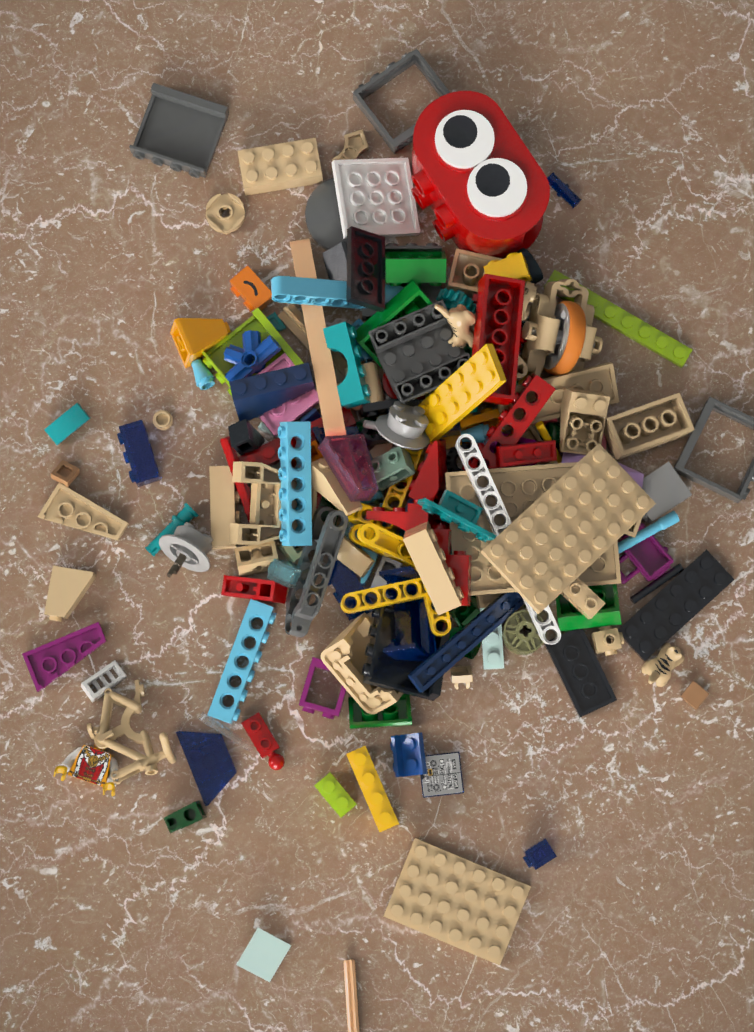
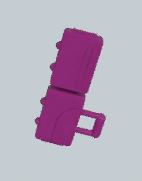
[618,523,674,584]

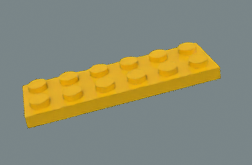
[418,344,507,442]

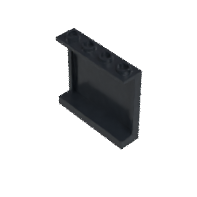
[362,606,452,701]

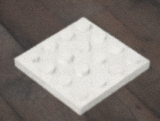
[332,157,421,239]

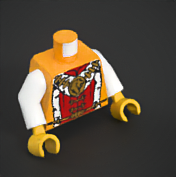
[53,744,119,797]

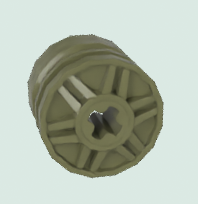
[502,610,547,656]

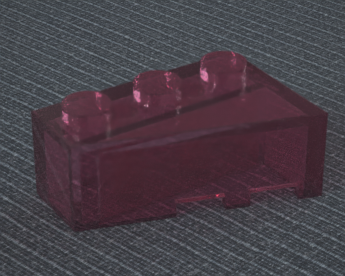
[318,434,379,502]

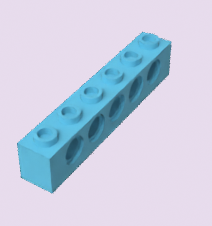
[278,421,312,546]
[207,599,277,724]

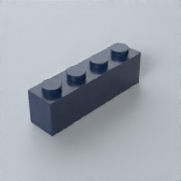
[229,362,315,421]

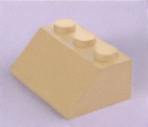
[447,248,502,298]

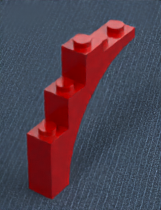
[366,499,472,606]

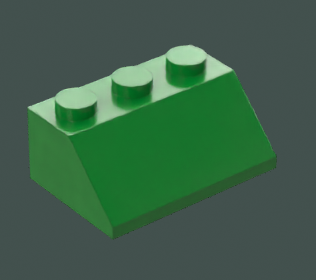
[385,251,447,286]
[556,584,622,631]

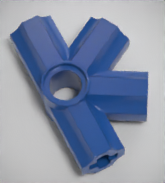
[224,330,281,382]

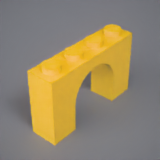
[346,746,399,832]

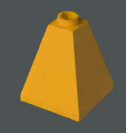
[170,318,230,368]

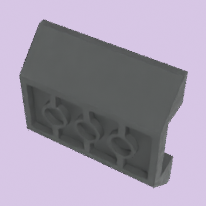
[368,300,471,404]

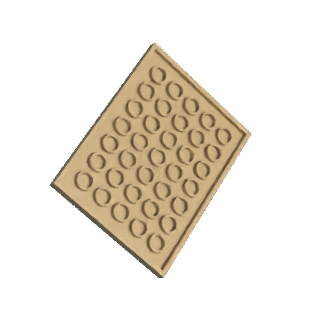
[445,462,621,596]

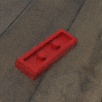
[496,440,557,467]

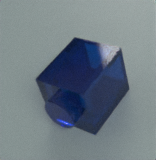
[522,838,557,870]

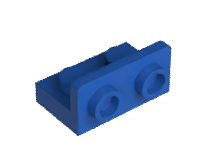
[390,732,427,777]

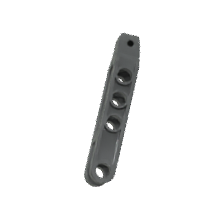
[285,506,348,638]

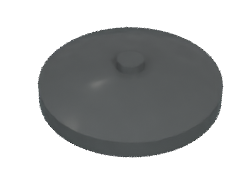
[305,178,347,250]

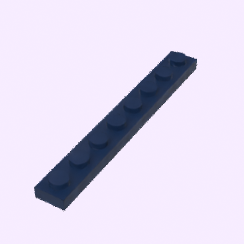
[408,592,524,692]

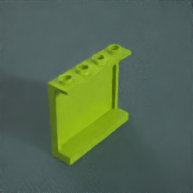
[202,308,304,396]

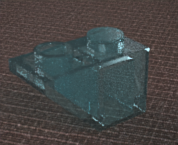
[267,559,303,588]

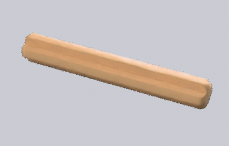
[344,959,360,1032]

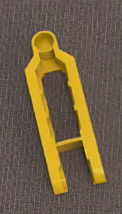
[349,523,418,572]

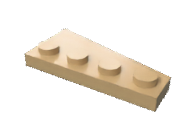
[38,483,129,541]

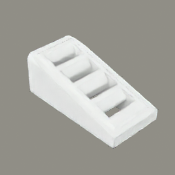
[81,660,127,702]

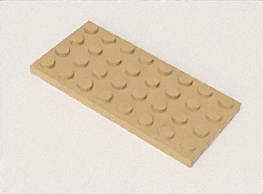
[481,443,656,614]

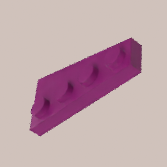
[22,622,107,692]

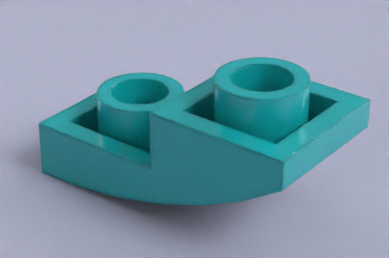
[45,403,91,445]

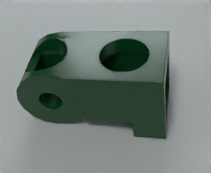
[163,800,207,834]

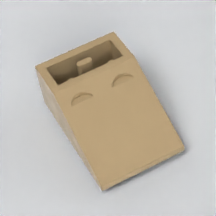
[560,387,610,455]

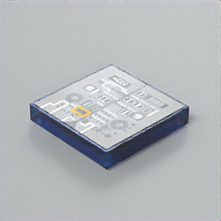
[420,752,464,798]

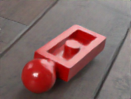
[241,712,285,770]

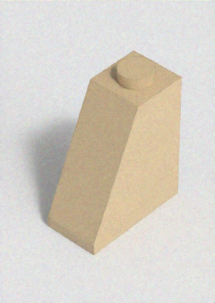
[44,566,96,622]

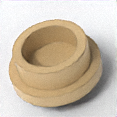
[153,410,173,430]

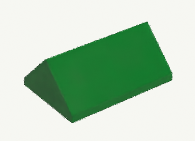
[348,694,412,730]

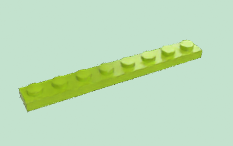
[544,270,693,368]

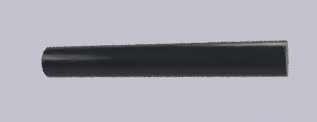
[630,563,684,604]

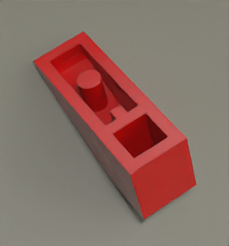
[221,575,288,604]

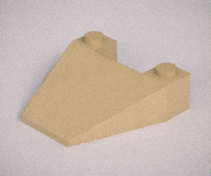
[229,461,317,545]

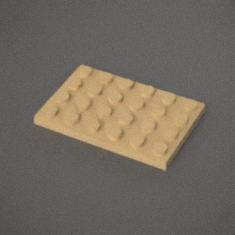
[383,838,531,965]

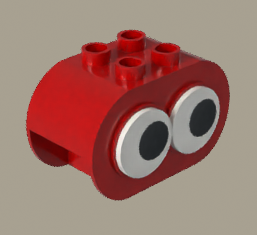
[411,91,550,259]

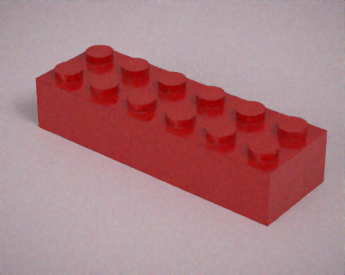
[472,274,525,405]

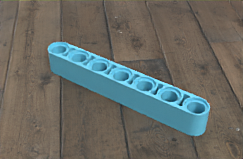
[271,276,404,309]

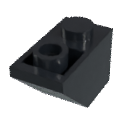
[228,419,265,456]

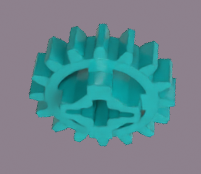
[436,288,477,314]

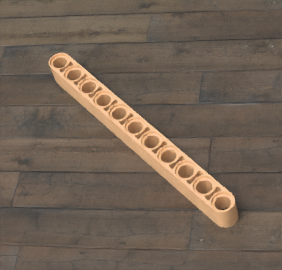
[290,238,346,440]

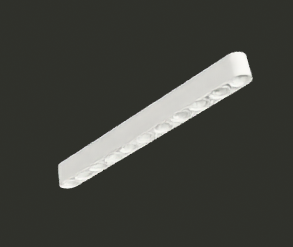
[455,434,561,645]

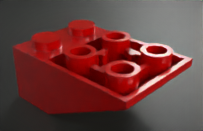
[408,439,447,504]

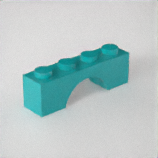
[323,321,371,409]

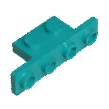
[417,490,496,542]

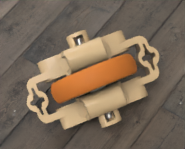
[521,279,603,379]

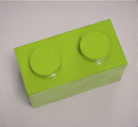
[314,772,357,818]

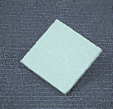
[236,928,291,982]

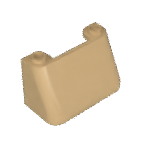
[321,612,403,714]

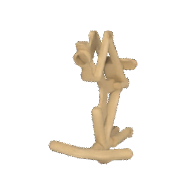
[87,680,176,784]

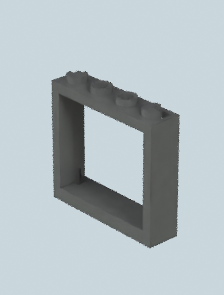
[353,48,450,154]
[674,397,754,503]

